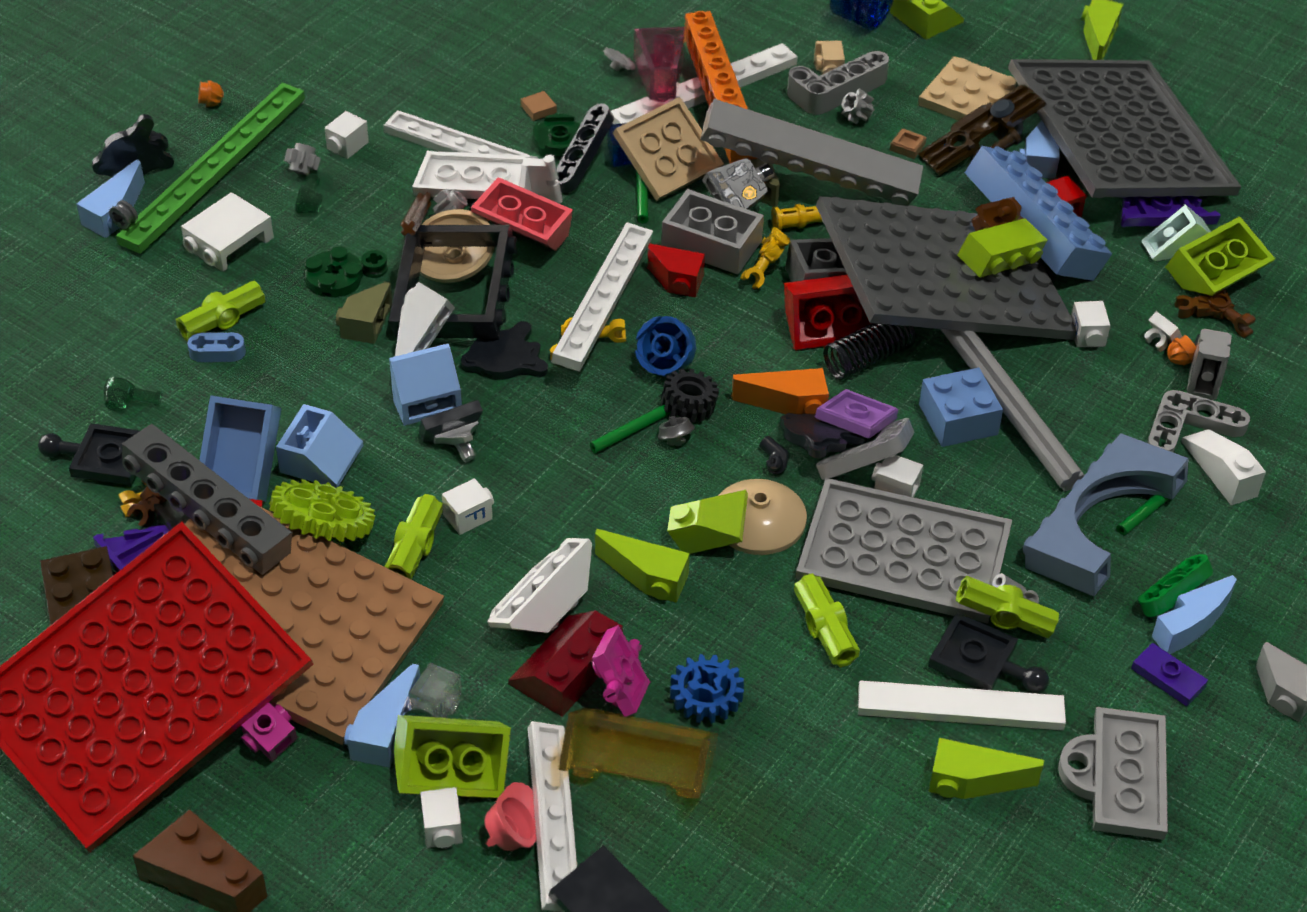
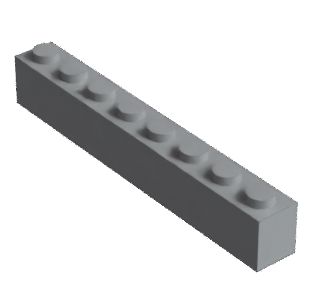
[700,99,923,206]

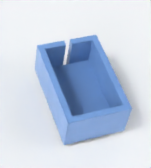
[199,395,281,502]

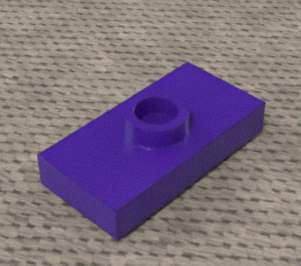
[1131,643,1208,706]

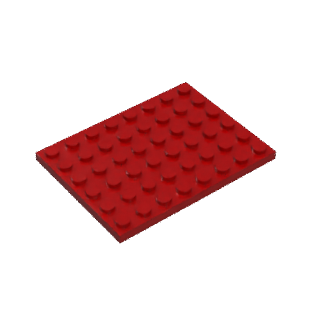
[0,521,314,852]

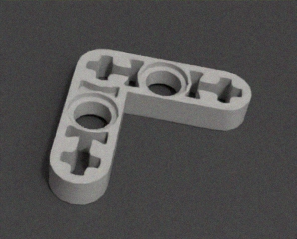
[1147,390,1250,453]
[816,418,915,480]

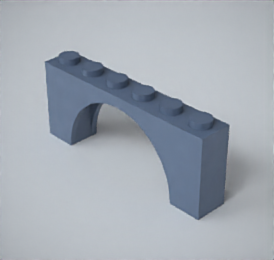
[1023,433,1188,596]

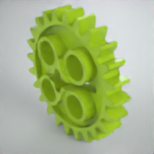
[269,479,375,542]

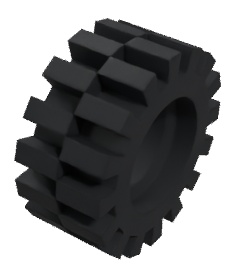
[661,369,719,422]

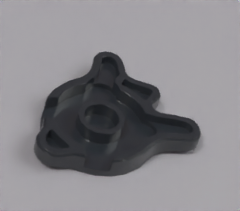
[91,114,174,177]
[461,321,548,380]
[780,413,867,459]

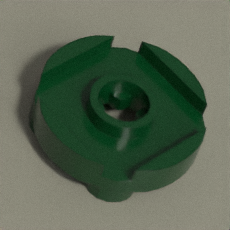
[533,114,587,157]
[305,246,363,297]

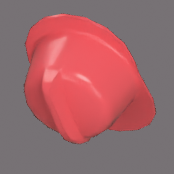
[484,782,536,851]

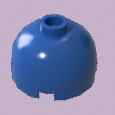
[635,316,697,377]

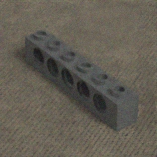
[122,423,292,575]

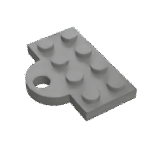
[1058,707,1167,840]

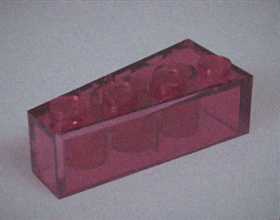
[634,27,685,102]

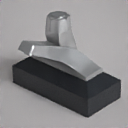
[419,400,483,462]

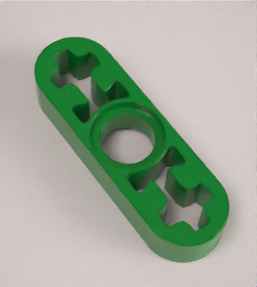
[1138,554,1214,617]

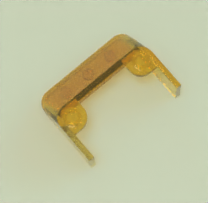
[558,708,718,799]

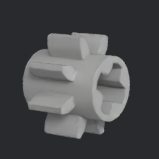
[841,88,874,124]
[284,143,320,176]
[433,189,468,214]

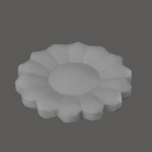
[603,48,636,71]

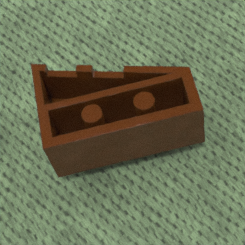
[133,810,268,912]

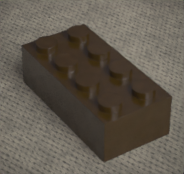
[40,546,114,625]

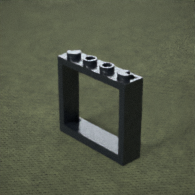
[389,225,518,339]

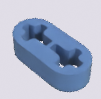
[187,332,246,362]

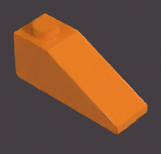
[732,368,829,414]

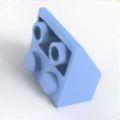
[389,344,462,426]
[276,404,363,488]

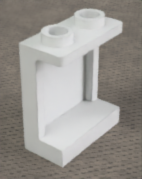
[181,192,274,272]

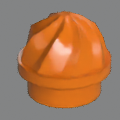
[198,80,224,107]
[1167,335,1196,365]

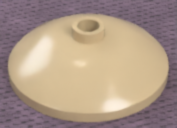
[420,209,495,283]
[718,479,807,555]

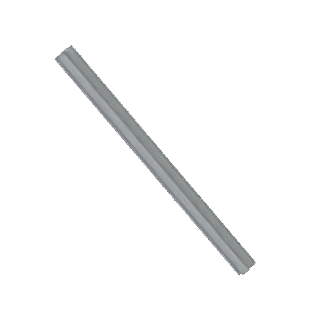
[941,329,1084,491]

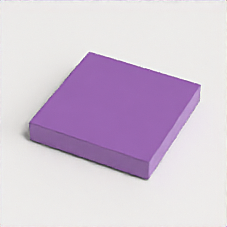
[815,389,898,438]

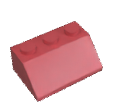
[471,177,573,250]

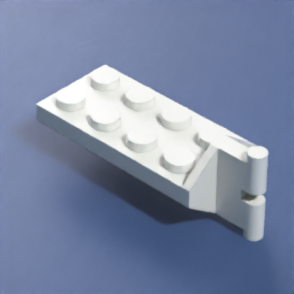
[412,151,563,204]

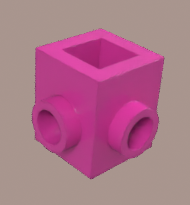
[241,702,298,762]

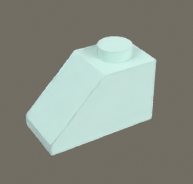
[1141,205,1211,261]

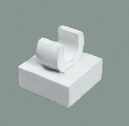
[1144,311,1182,352]

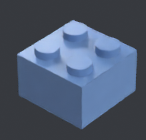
[919,367,1003,447]

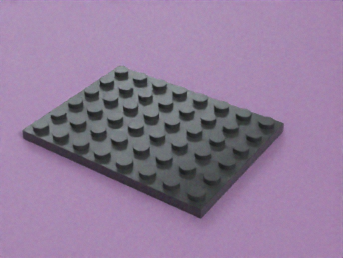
[1008,59,1241,198]
[816,196,1076,340]

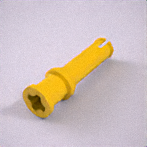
[771,204,823,231]

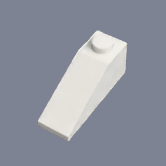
[395,282,455,356]
[1181,429,1266,505]

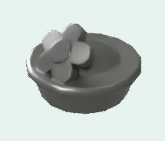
[658,416,695,446]

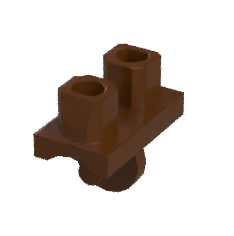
[971,197,1024,231]

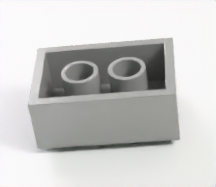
[661,189,764,274]

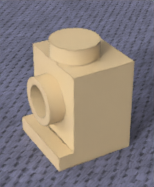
[814,41,845,75]

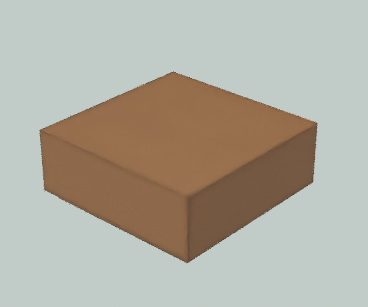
[521,91,557,121]
[890,129,926,159]

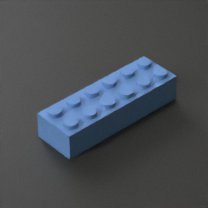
[964,146,1112,281]

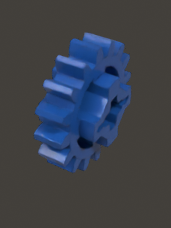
[670,654,744,723]

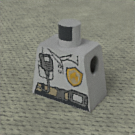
[702,158,774,210]

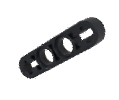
[556,103,614,193]

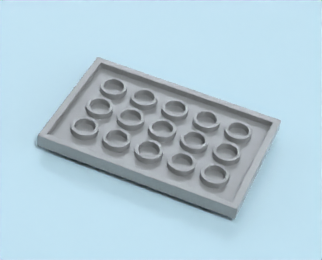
[795,478,1012,624]

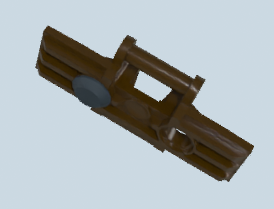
[918,84,1046,175]

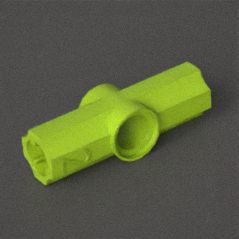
[176,280,266,341]
[385,494,443,580]
[794,573,860,667]
[956,575,1059,638]

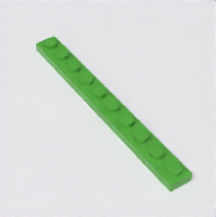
[116,83,305,254]

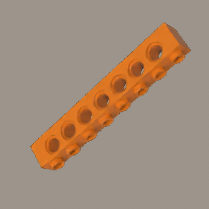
[685,11,757,163]

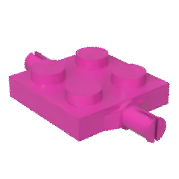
[592,625,650,717]

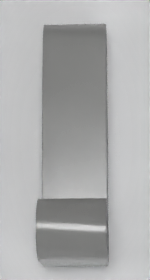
[787,51,889,115]

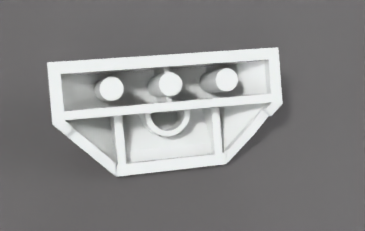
[487,538,592,633]

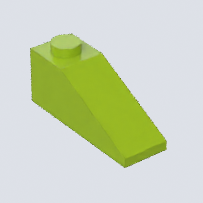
[1081,0,1123,60]
[595,529,690,603]
[929,738,1044,799]

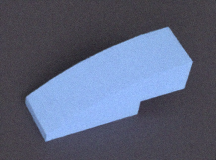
[1152,575,1237,654]

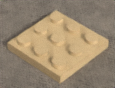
[918,56,1019,120]
[613,97,724,201]

